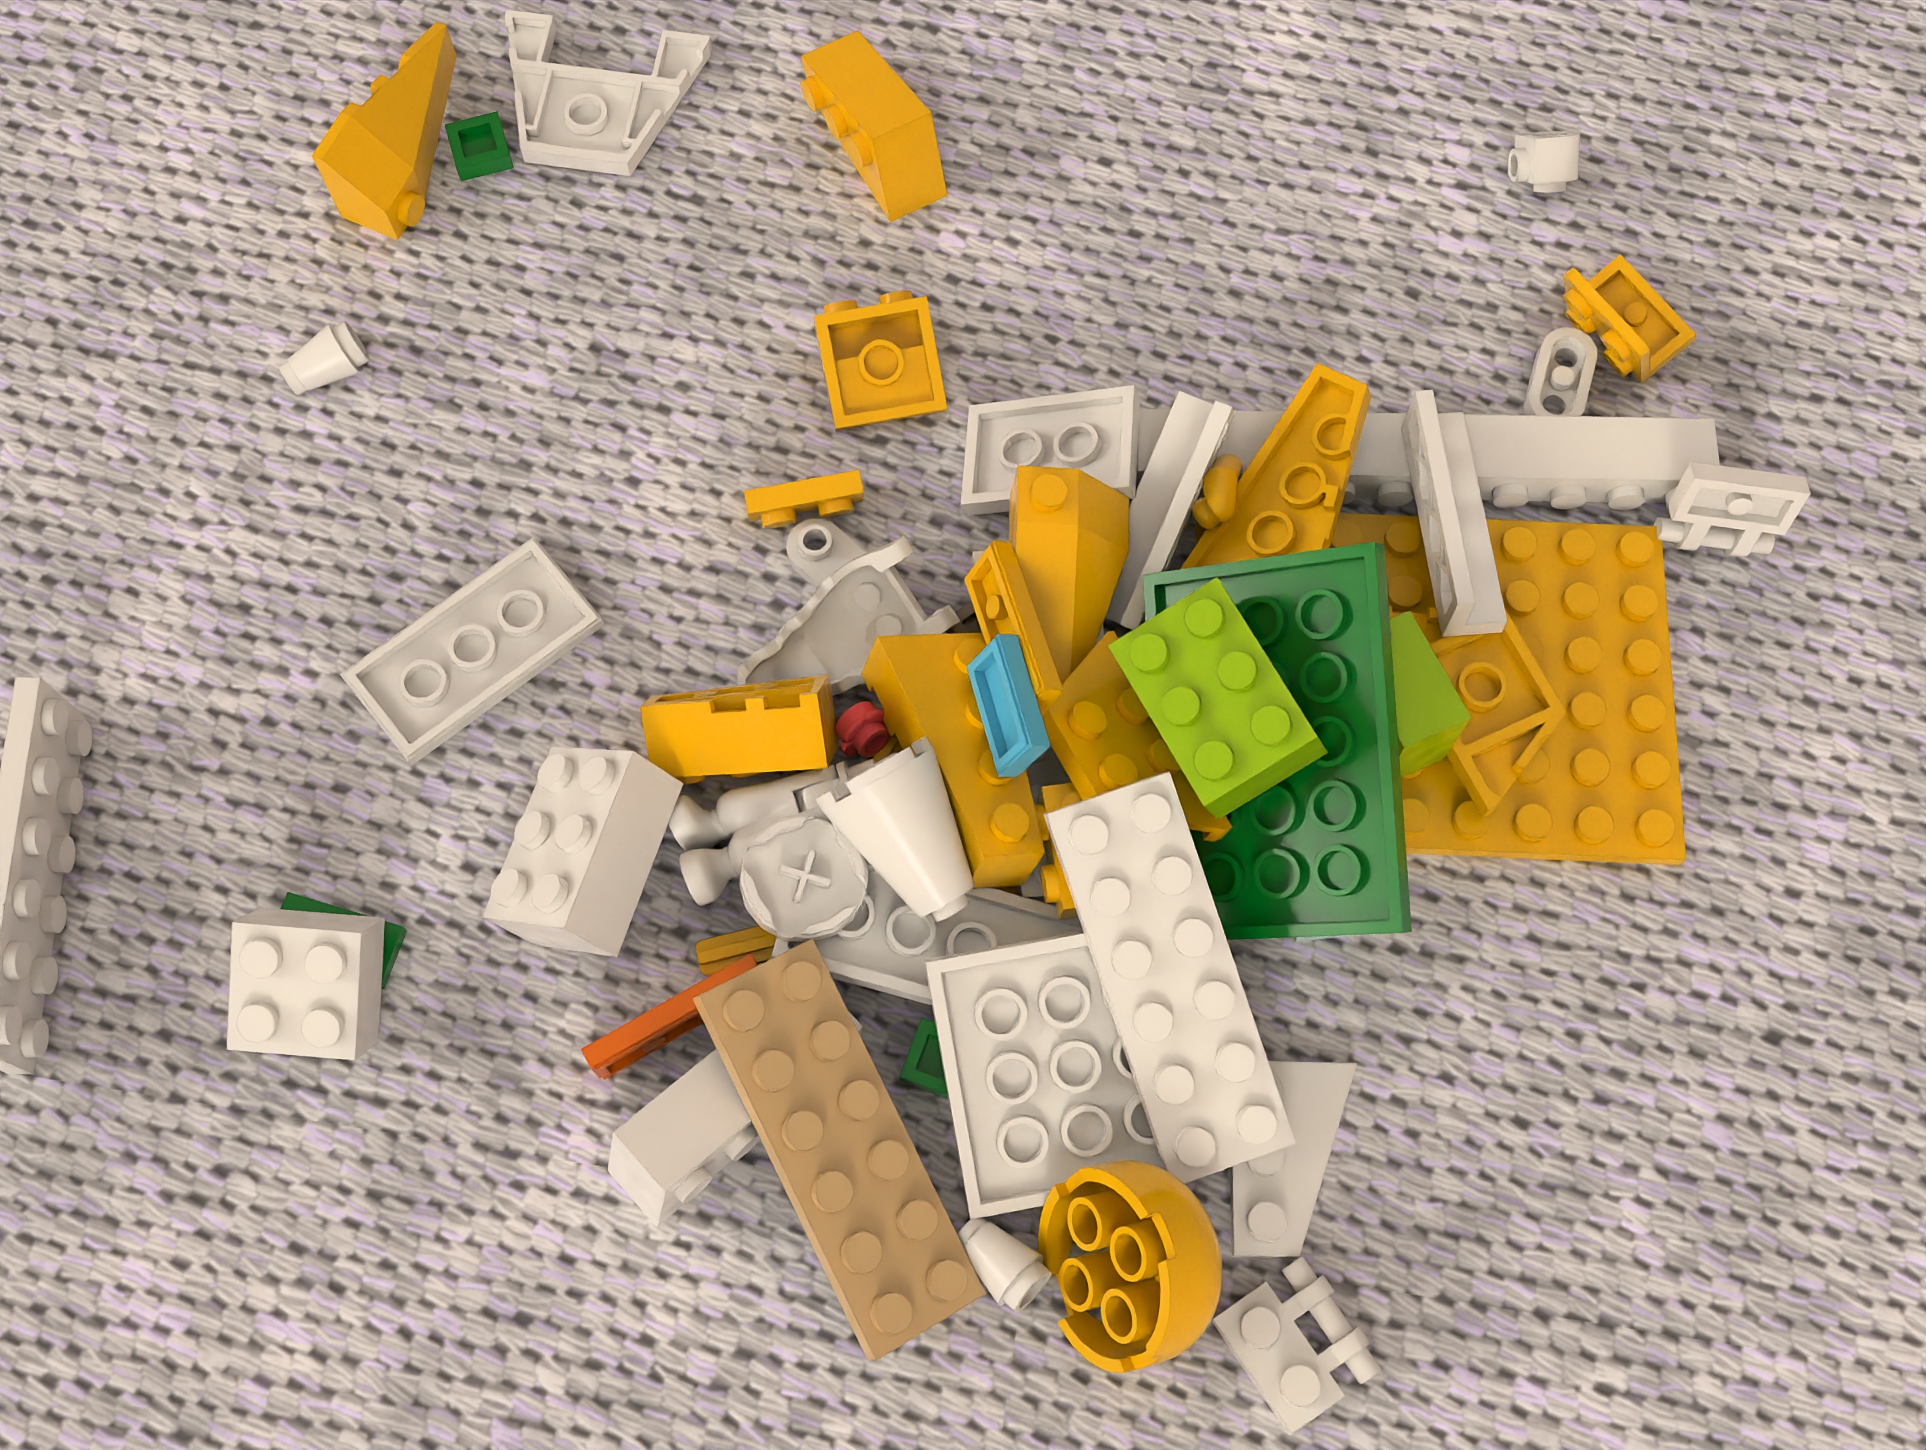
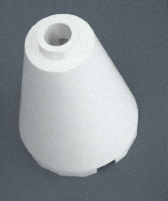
[816,736,975,922]

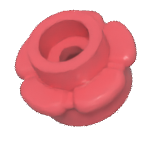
[835,701,890,757]

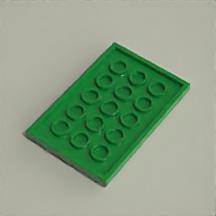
[1143,542,1412,940]

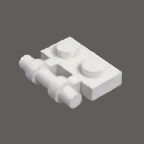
[1654,461,1811,557]
[1211,1256,1382,1435]

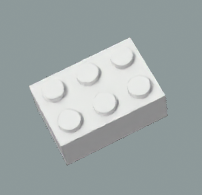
[482,747,683,957]

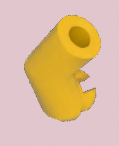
[1192,454,1243,529]

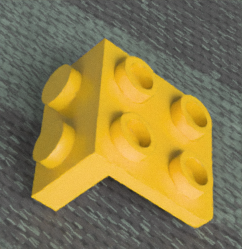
[1562,254,1696,383]

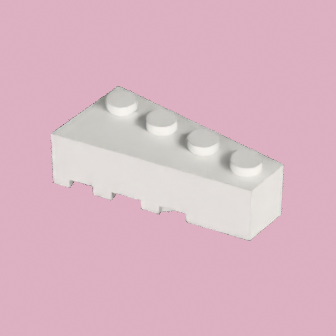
[608,1011,863,1228]

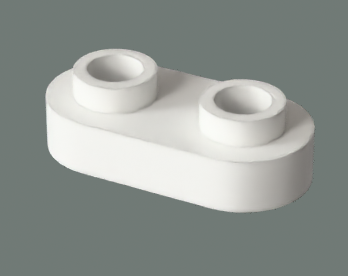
[1523,327,1598,416]
[786,518,867,589]

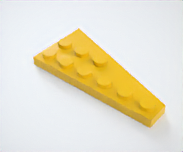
[1180,362,1371,569]

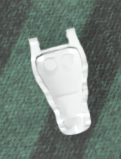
[737,536,960,696]

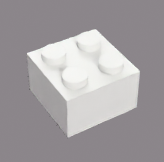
[227,908,385,1060]

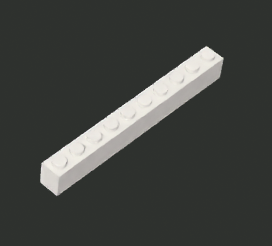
[1136,409,1720,510]

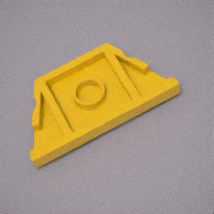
[1389,606,1567,818]
[1042,630,1232,842]

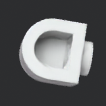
[1508,131,1580,193]

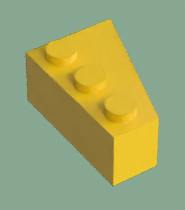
[800,30,947,222]

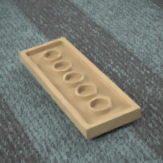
[692,938,986,1361]

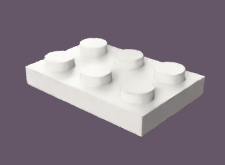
[961,385,1140,516]

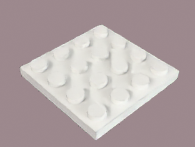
[924,931,1224,1219]

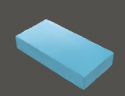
[967,634,1050,777]

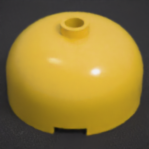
[1038,1160,1222,1373]

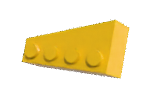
[861,633,1045,889]

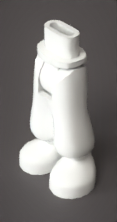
[669,759,875,906]

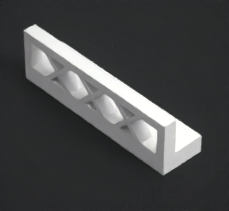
[1401,390,1507,637]
[1105,391,1235,630]

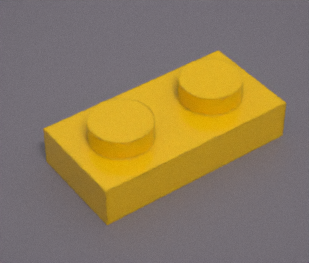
[744,470,864,528]

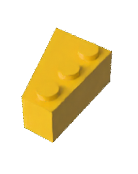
[640,674,839,785]

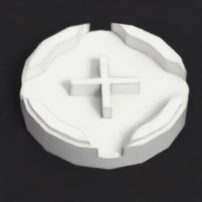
[739,813,869,943]

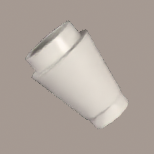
[279,321,370,395]
[957,1217,1051,1312]

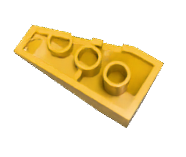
[312,22,457,240]
[1009,465,1129,684]

